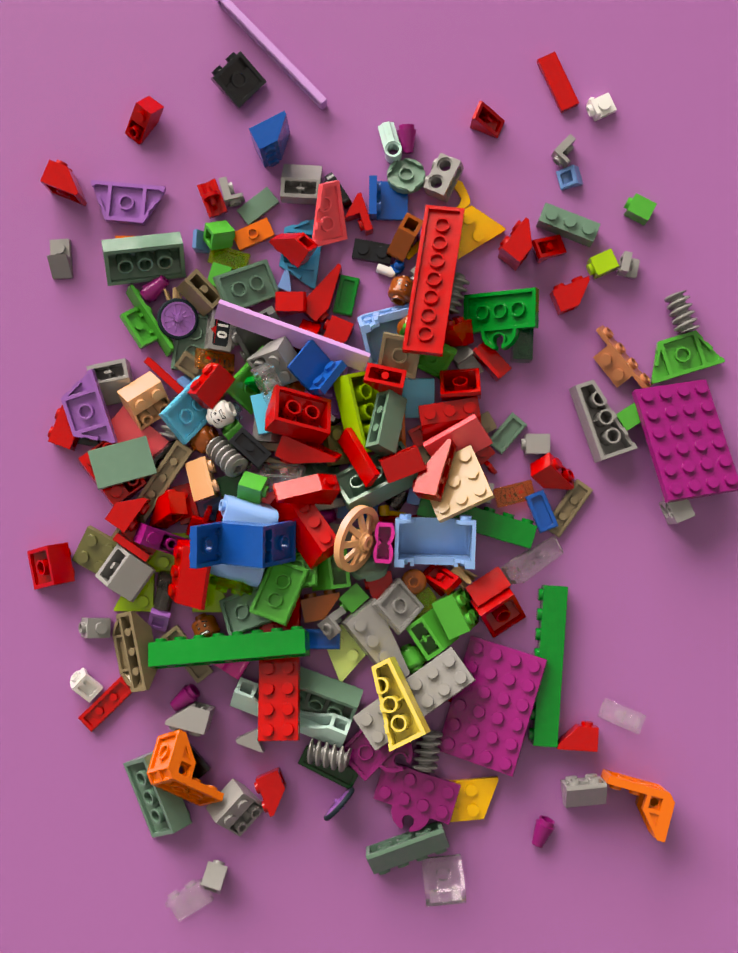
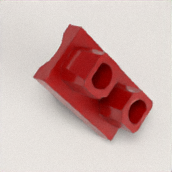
[197,179,228,219]

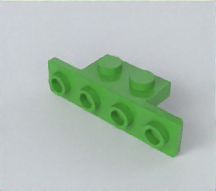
[120,284,174,357]

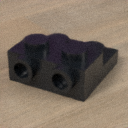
[211,51,267,108]

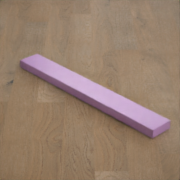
[217,0,328,110]
[214,299,371,372]

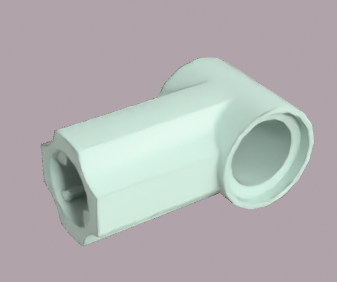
[378,121,402,164]

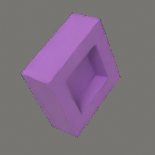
[148,608,171,632]

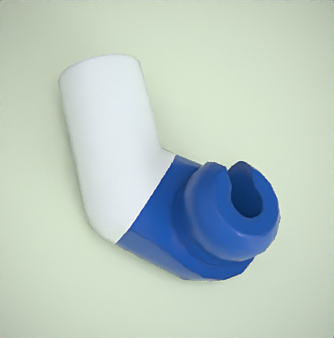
[376,259,405,278]

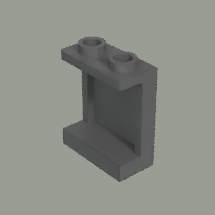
[230,306,280,362]

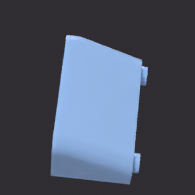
[357,303,410,364]
[210,494,279,587]
[394,513,476,569]

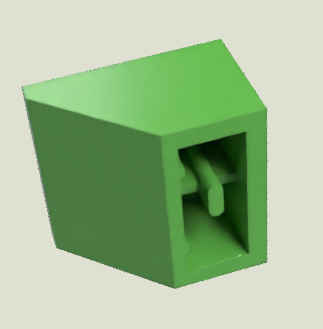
[312,549,352,591]
[432,587,479,640]
[406,608,460,661]

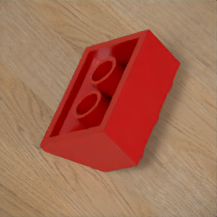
[265,385,331,445]
[418,397,481,442]
[168,539,211,610]

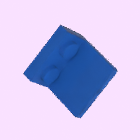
[369,175,408,221]
[287,340,347,395]

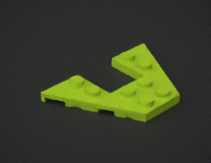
[114,533,226,612]

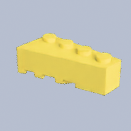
[371,657,431,752]

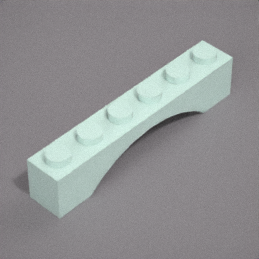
[230,677,352,748]

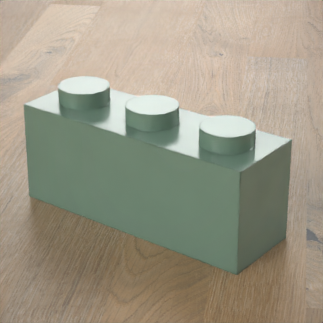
[536,203,600,247]
[365,390,407,456]

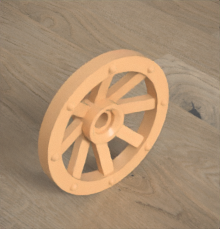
[334,505,379,572]

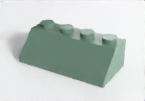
[101,232,186,286]
[336,441,418,512]
[300,666,364,726]
[123,751,192,838]
[366,821,450,875]

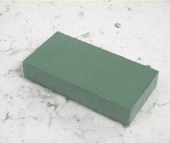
[237,187,279,225]
[490,412,527,455]

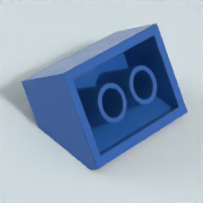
[249,110,290,168]

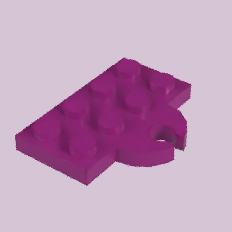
[344,729,414,781]
[373,763,461,832]

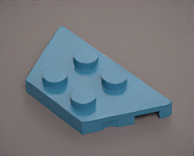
[279,219,322,290]

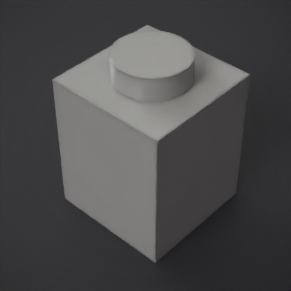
[521,434,550,455]
[201,860,228,894]

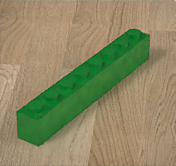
[528,585,568,747]
[148,626,310,669]

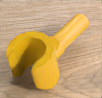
[378,505,405,516]

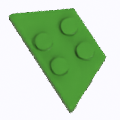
[651,330,725,385]

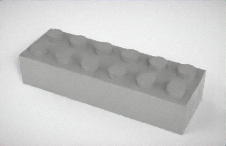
[353,647,476,751]

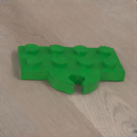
[464,287,539,351]

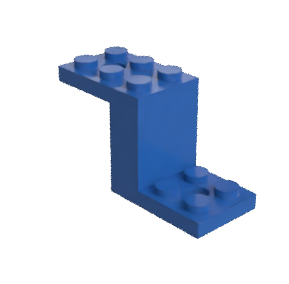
[189,520,296,569]

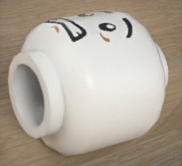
[206,400,237,429]

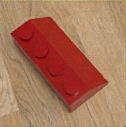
[270,498,336,570]

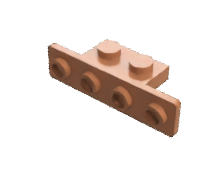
[593,325,652,388]

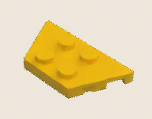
[458,205,506,259]
[449,776,498,822]

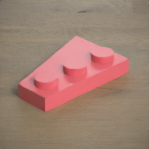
[312,180,348,247]

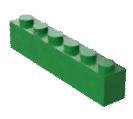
[416,498,537,549]

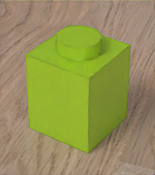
[586,249,619,279]

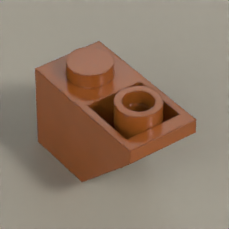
[386,212,423,262]
[300,589,340,623]

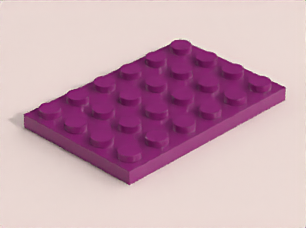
[632,379,738,503]
[438,636,548,777]

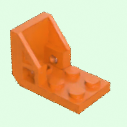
[147,729,224,806]
[601,769,675,842]

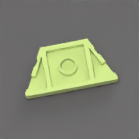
[327,613,390,682]

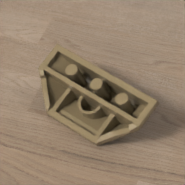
[112,611,158,693]

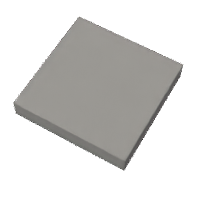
[372,578,424,635]

